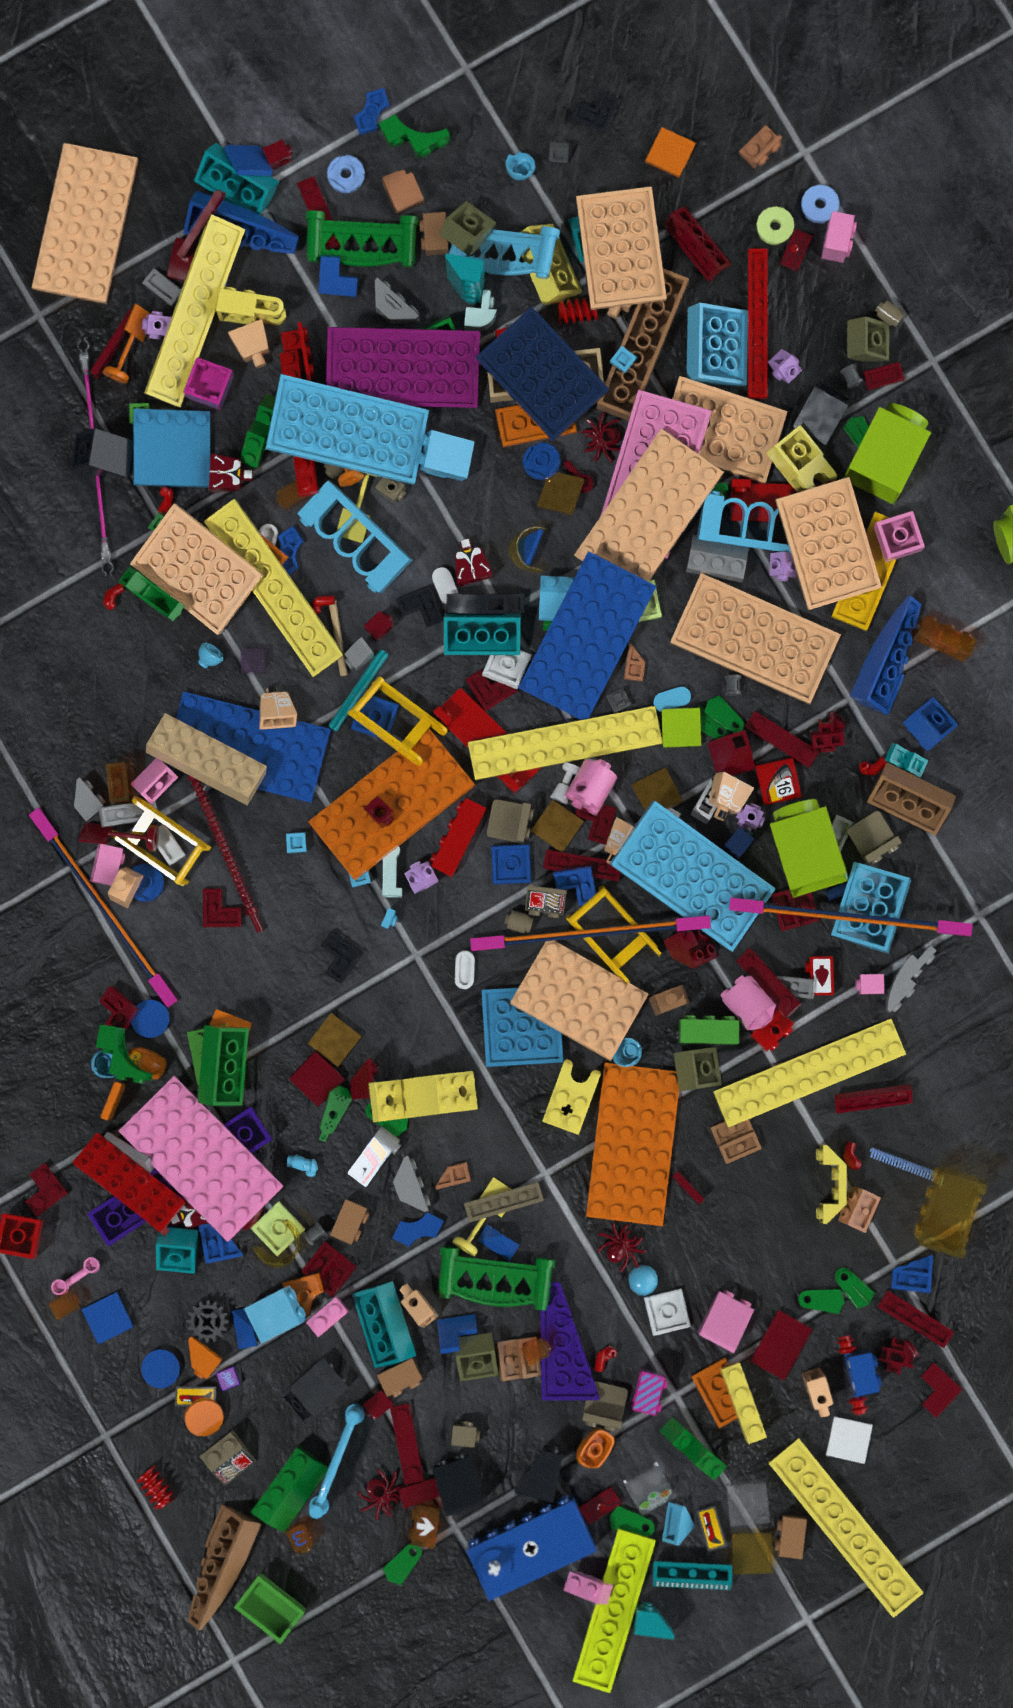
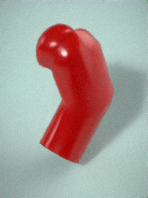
[157,486,173,515]
[103,583,125,610]
[859,757,888,775]
[843,1141,862,1170]
[594,1346,617,1372]

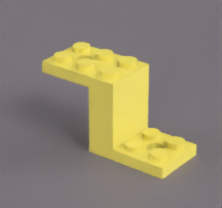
[369,1071,478,1122]

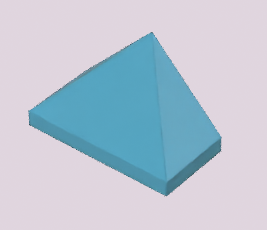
[662,1502,695,1545]

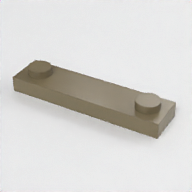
[464,1182,544,1223]

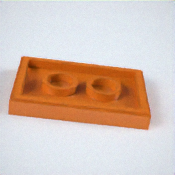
[691,1357,737,1428]

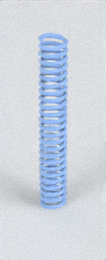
[870,1147,944,1183]

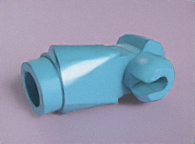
[287,1154,318,1177]

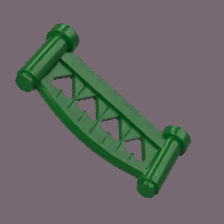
[305,211,419,268]
[438,1246,555,1310]

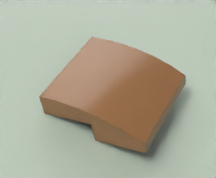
[710,1119,762,1164]
[495,1337,541,1381]

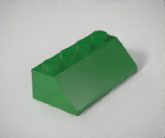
[198,1025,249,1106]
[251,1445,329,1532]

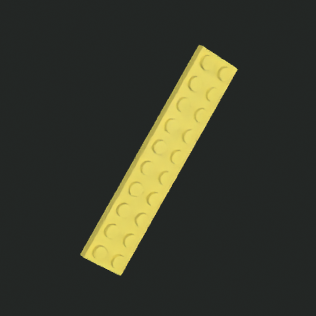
[144,214,245,407]
[204,499,345,677]
[468,706,663,780]
[713,1019,906,1127]
[768,1438,923,1618]

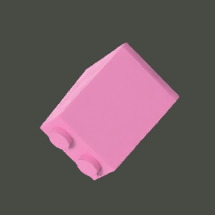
[697,1289,754,1353]

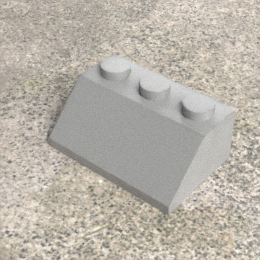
[686,535,749,583]

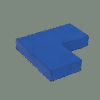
[319,255,358,297]
[553,865,596,906]
[437,1314,478,1354]

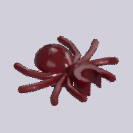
[581,412,621,462]
[597,1223,646,1272]
[357,1469,406,1520]

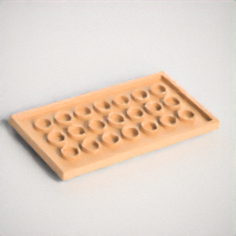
[32,143,138,304]
[574,429,724,582]
[670,573,841,705]

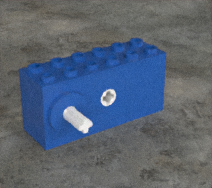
[466,1494,597,1601]

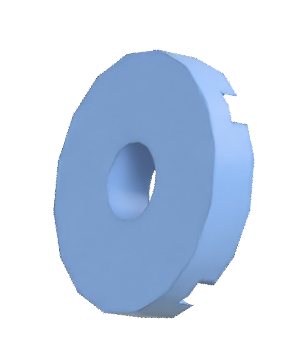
[327,155,365,193]
[801,185,839,223]

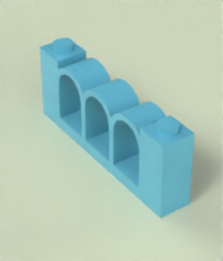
[297,480,413,593]
[697,491,791,553]

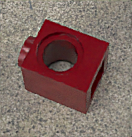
[262,139,293,170]
[364,611,394,642]
[364,795,396,829]
[363,1388,394,1420]

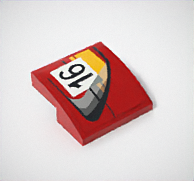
[755,757,801,805]

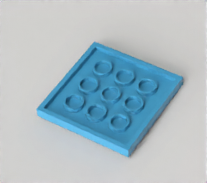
[133,409,210,488]
[482,988,563,1067]

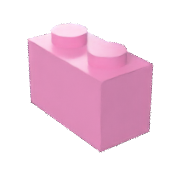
[131,758,178,805]
[90,844,125,886]
[306,1296,350,1337]
[564,1571,613,1604]

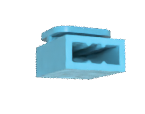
[418,430,475,481]
[244,1285,307,1344]

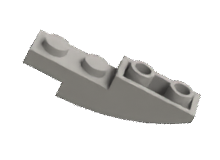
[885,945,937,1013]

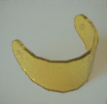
[508,526,548,573]
[253,1219,301,1268]

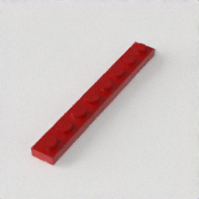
[748,248,767,399]
[279,349,319,497]

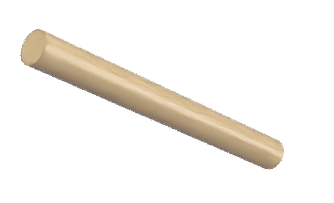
[329,601,348,677]

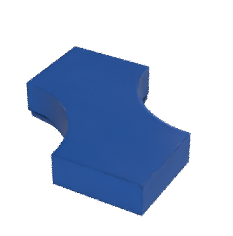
[354,88,390,136]
[278,526,304,575]
[392,1212,444,1247]

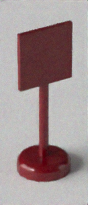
[78,823,159,852]

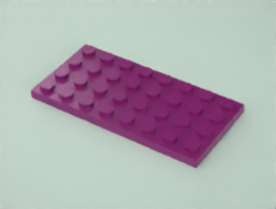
[326,327,480,408]

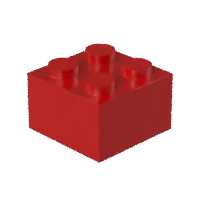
[0,1213,44,1259]

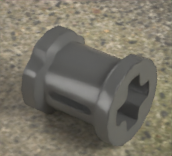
[840,364,863,389]
[724,675,742,696]
[302,1221,327,1246]

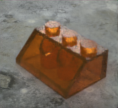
[913,615,977,663]

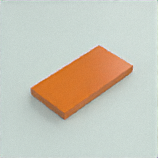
[495,405,577,447]

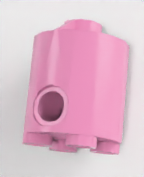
[564,759,617,815]
[720,975,776,1030]

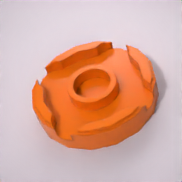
[184,1398,224,1436]

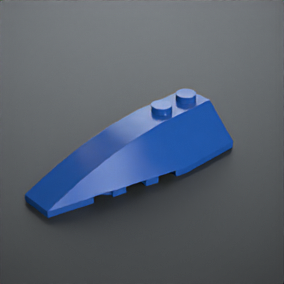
[183,191,299,254]
[850,596,921,715]

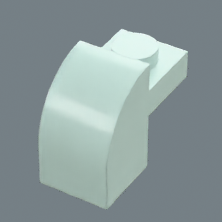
[464,290,496,331]

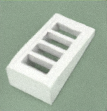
[691,779,717,824]

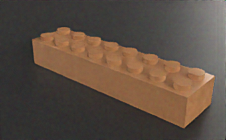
[597,268,689,421]

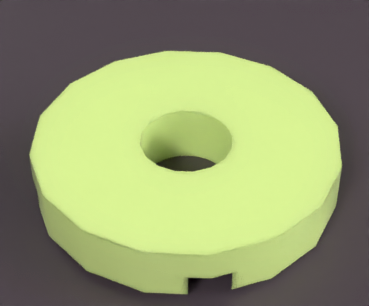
[756,206,794,245]

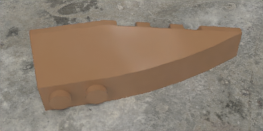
[187,1505,261,1630]

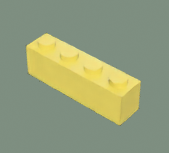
[719,1361,767,1444]

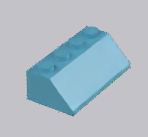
[539,576,575,621]

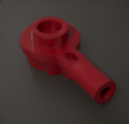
[563,460,594,493]

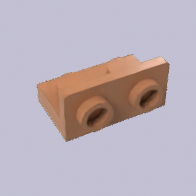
[739,125,783,169]
[838,1186,881,1233]

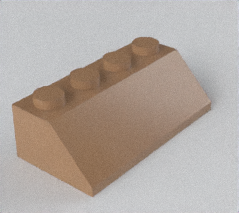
[867,763,956,836]

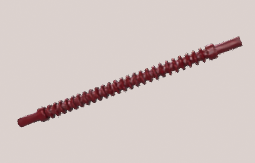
[187,775,264,933]

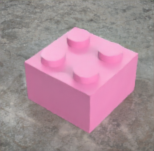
[821,211,857,263]
[874,511,925,562]

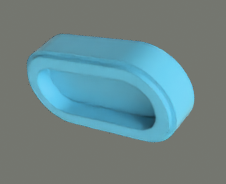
[653,687,691,712]

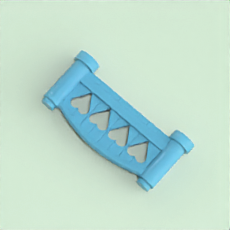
[449,226,560,279]
[309,1403,365,1519]

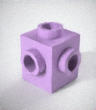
[142,311,171,339]
[768,349,802,383]
[769,552,797,581]
[736,803,765,832]
[404,861,439,894]

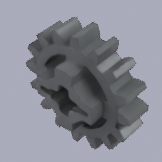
[186,1300,229,1343]

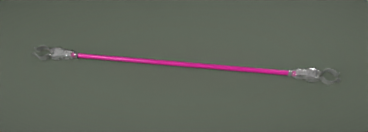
[77,338,114,576]

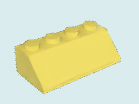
[520,224,582,305]

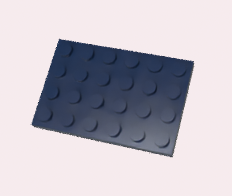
[475,306,609,441]

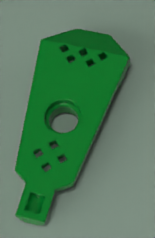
[318,1085,352,1142]

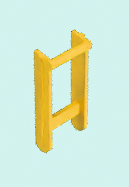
[347,677,448,766]
[111,796,211,886]
[565,885,662,983]

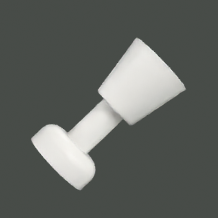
[550,762,580,804]

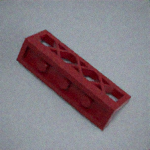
[662,207,731,282]

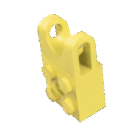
[216,287,286,325]
[766,425,837,493]
[542,1059,600,1135]

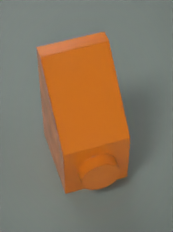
[188,1336,223,1379]

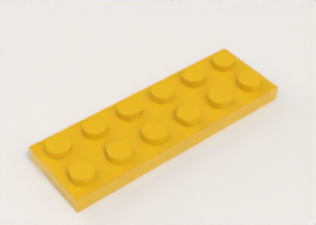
[831,512,896,631]

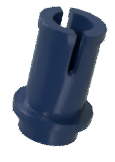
[825,882,847,901]

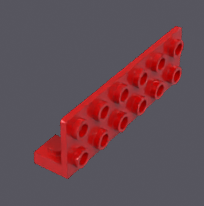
[281,322,316,383]
[730,479,834,522]
[433,688,541,794]
[72,1133,185,1236]

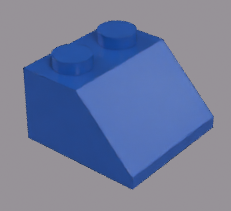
[903,696,958,752]

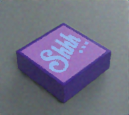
[215,1366,241,1392]

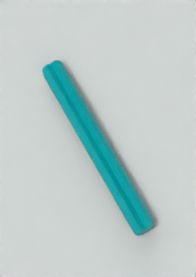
[329,649,388,731]

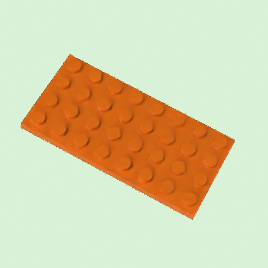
[308,729,475,881]
[586,1063,679,1226]

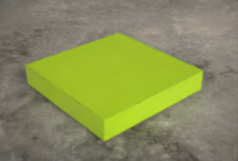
[662,707,701,748]

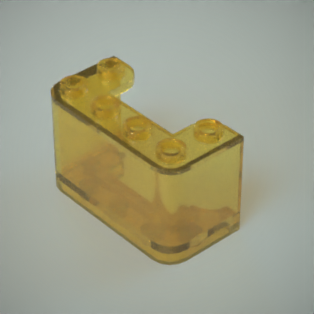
[914,1165,987,1259]

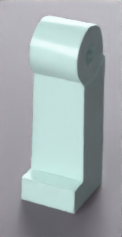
[382,846,402,897]

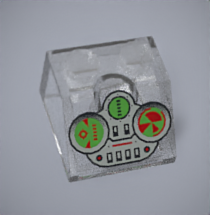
[623,1462,676,1516]

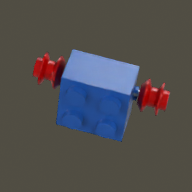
[835,1335,882,1415]

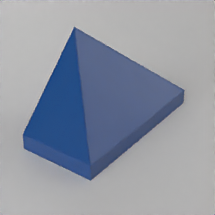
[515,529,543,568]
[477,1224,520,1261]
[232,1309,258,1349]

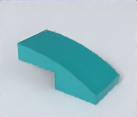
[885,743,928,778]

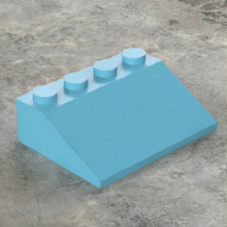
[687,303,748,386]
[831,862,911,954]

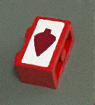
[805,956,834,996]

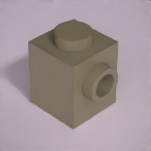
[375,477,406,504]
[451,1421,480,1447]

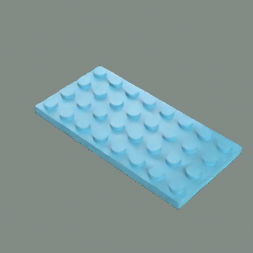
[265,374,429,485]
[610,801,775,952]

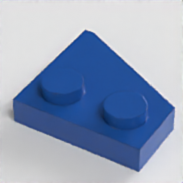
[198,1223,243,1264]
[891,1255,933,1294]

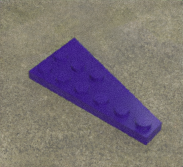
[541,1282,601,1400]

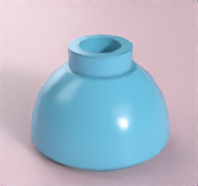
[198,643,223,668]

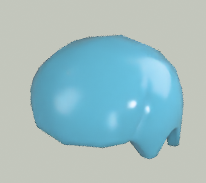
[505,151,535,180]
[613,1038,642,1067]
[91,1050,116,1078]
[629,1264,658,1296]

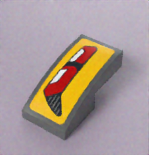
[175,1386,216,1407]
[696,1506,727,1552]

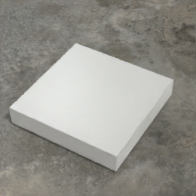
[482,650,532,689]
[644,1288,691,1336]
[826,1416,873,1464]

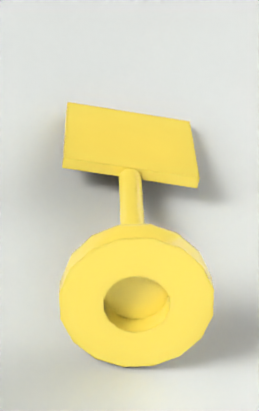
[336,473,379,543]
[452,1177,512,1257]

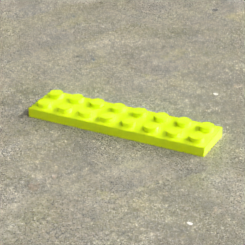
[572,1528,656,1693]

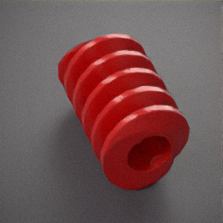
[558,298,597,325]
[136,1465,176,1510]

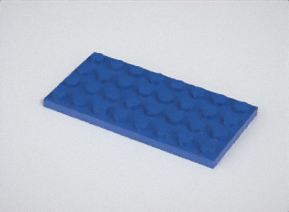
[518,551,657,720]
[164,692,331,803]

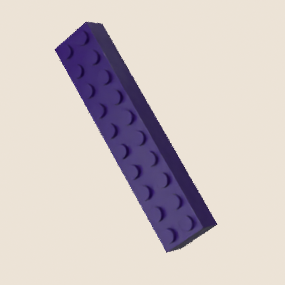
[87,1107,273,1246]

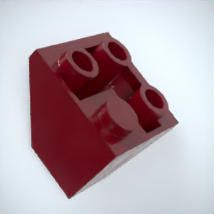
[707,730,755,776]
[663,929,719,969]
[351,1059,378,1100]

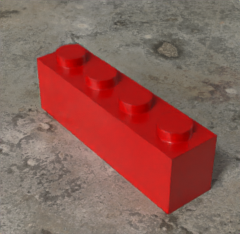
[430,798,487,878]

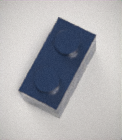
[723,827,754,860]

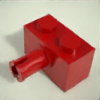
[749,1008,794,1052]

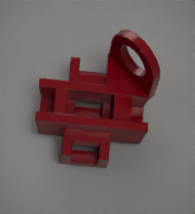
[810,710,846,753]
[879,1337,919,1375]

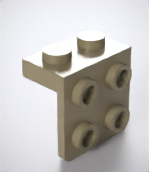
[487,800,534,844]
[847,811,902,864]
[582,1381,628,1432]

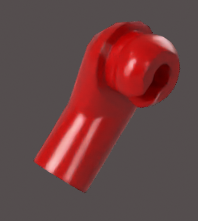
[310,595,335,614]

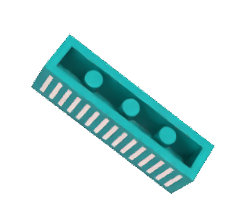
[653,1561,732,1590]

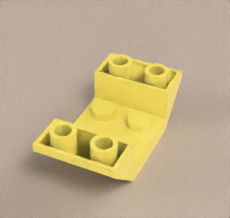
[816,1145,847,1224]

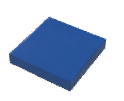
[225,145,273,176]
[351,693,399,739]
[491,844,531,885]
[82,1292,134,1345]

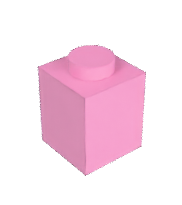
[855,974,884,995]

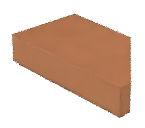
[624,644,645,682]
[436,1162,471,1190]

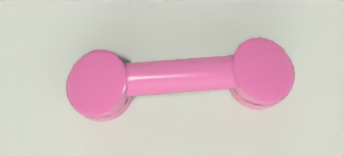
[51,1257,100,1295]

